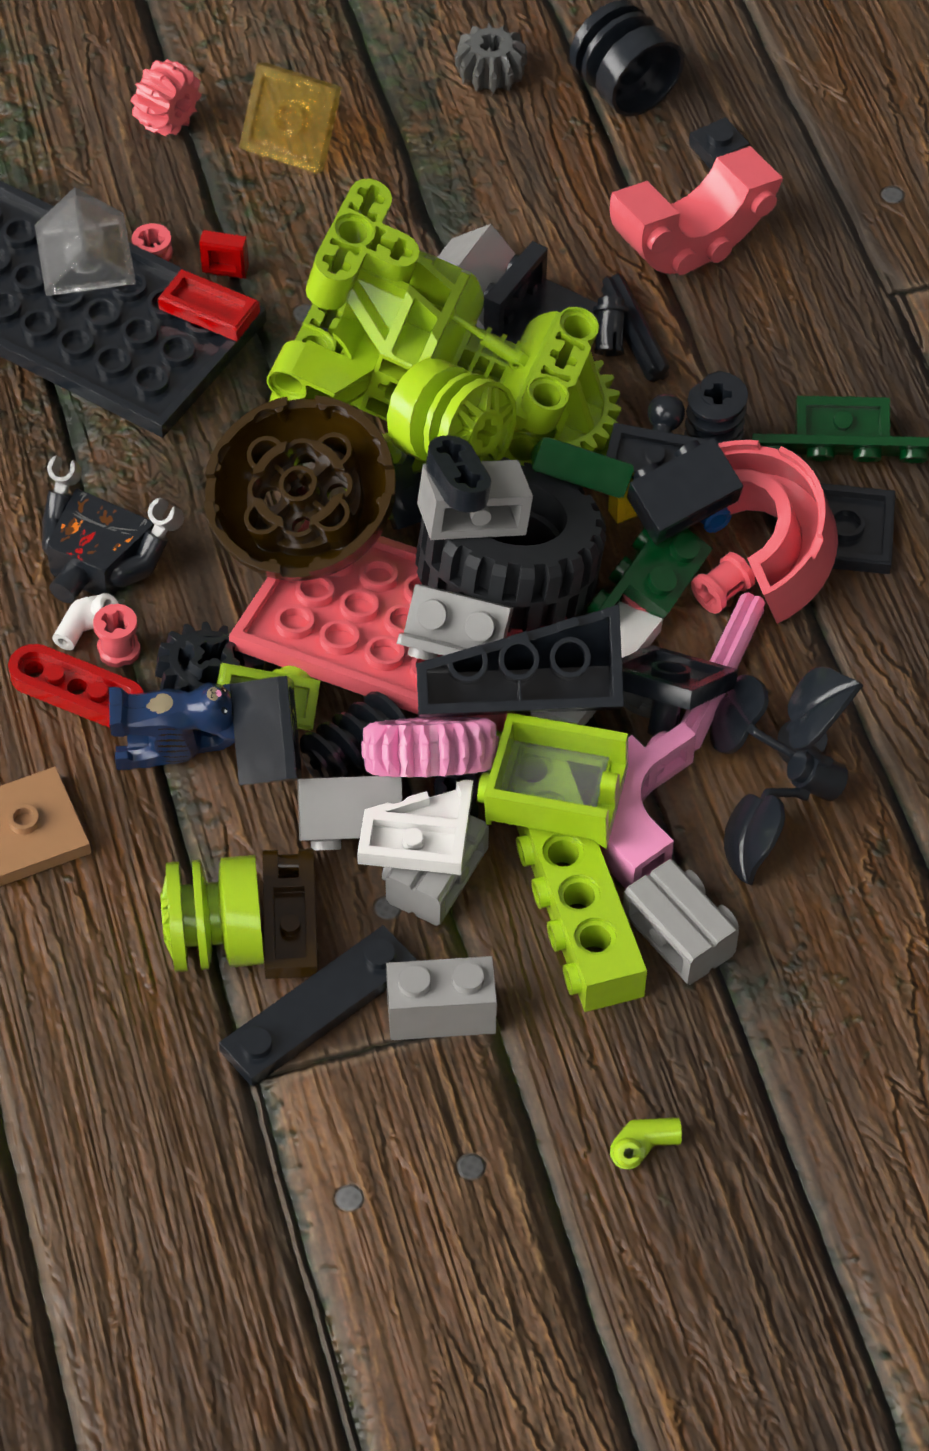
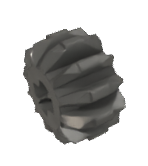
[455,23,527,94]

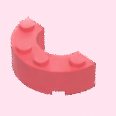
[610,146,783,275]
[718,440,838,624]

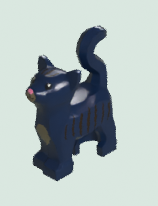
[109,682,235,770]

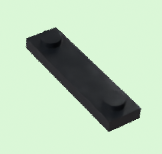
[219,925,416,1087]

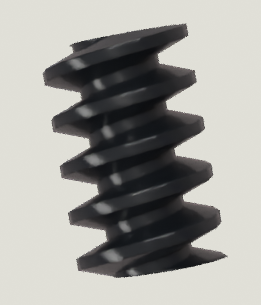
[684,371,748,443]
[300,692,406,778]

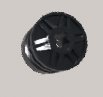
[569,0,684,117]

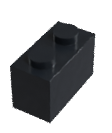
[627,438,743,545]

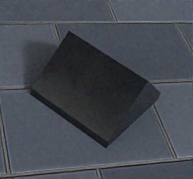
[230,676,303,785]

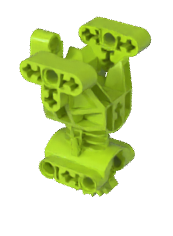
[267,179,621,466]

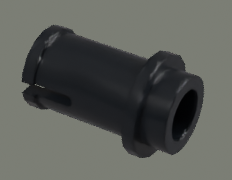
[593,296,629,357]

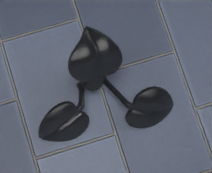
[710,666,864,886]

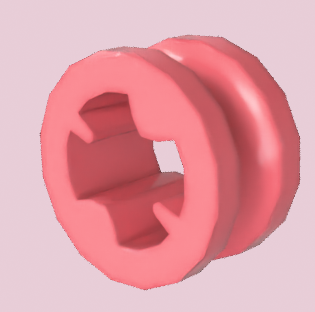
[131,223,173,261]

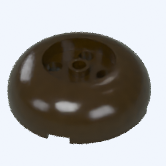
[203,395,396,581]

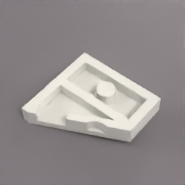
[357,780,473,875]

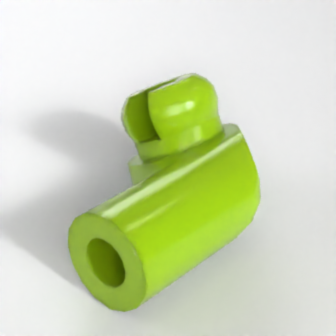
[610,1118,682,1170]

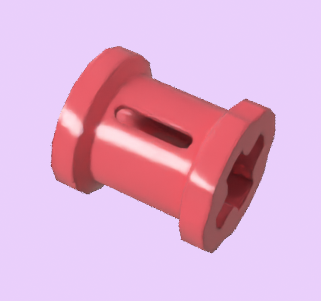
[691,552,755,614]
[93,604,141,668]

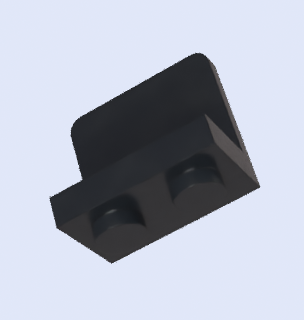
[483,241,597,368]

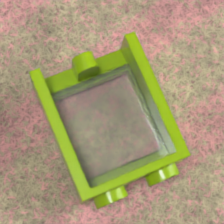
[477,712,628,849]

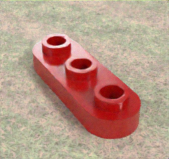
[8,644,144,728]

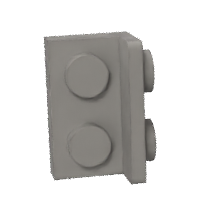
[397,584,514,660]

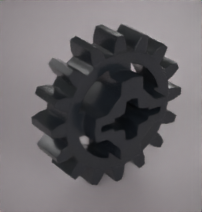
[155,622,264,692]

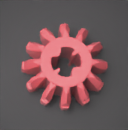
[131,59,202,136]

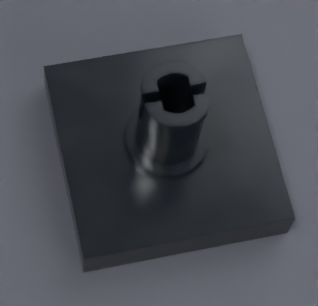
[622,645,738,736]

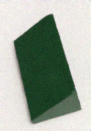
[531,437,634,498]

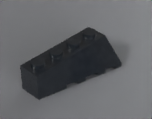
[416,604,624,718]

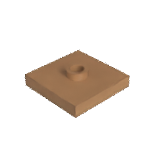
[0,766,91,886]

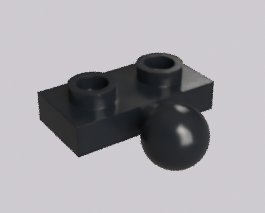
[606,394,707,478]

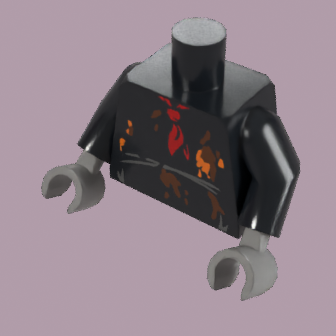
[42,455,184,604]

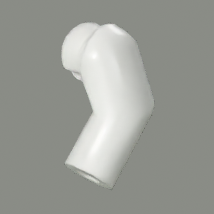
[52,593,119,650]

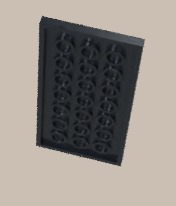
[0,181,267,438]

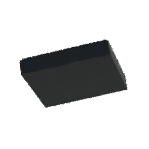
[820,483,896,574]

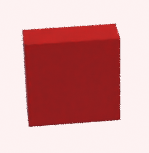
[199,230,249,278]

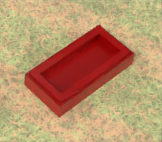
[158,269,260,342]

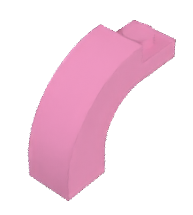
[599,722,696,889]

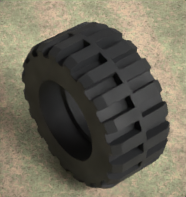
[415,460,606,633]

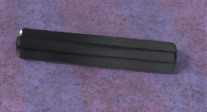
[601,273,670,383]

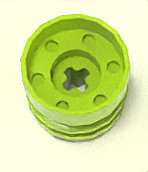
[387,358,517,462]
[160,855,264,972]

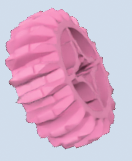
[361,716,499,778]

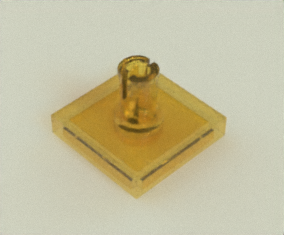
[239,62,342,173]

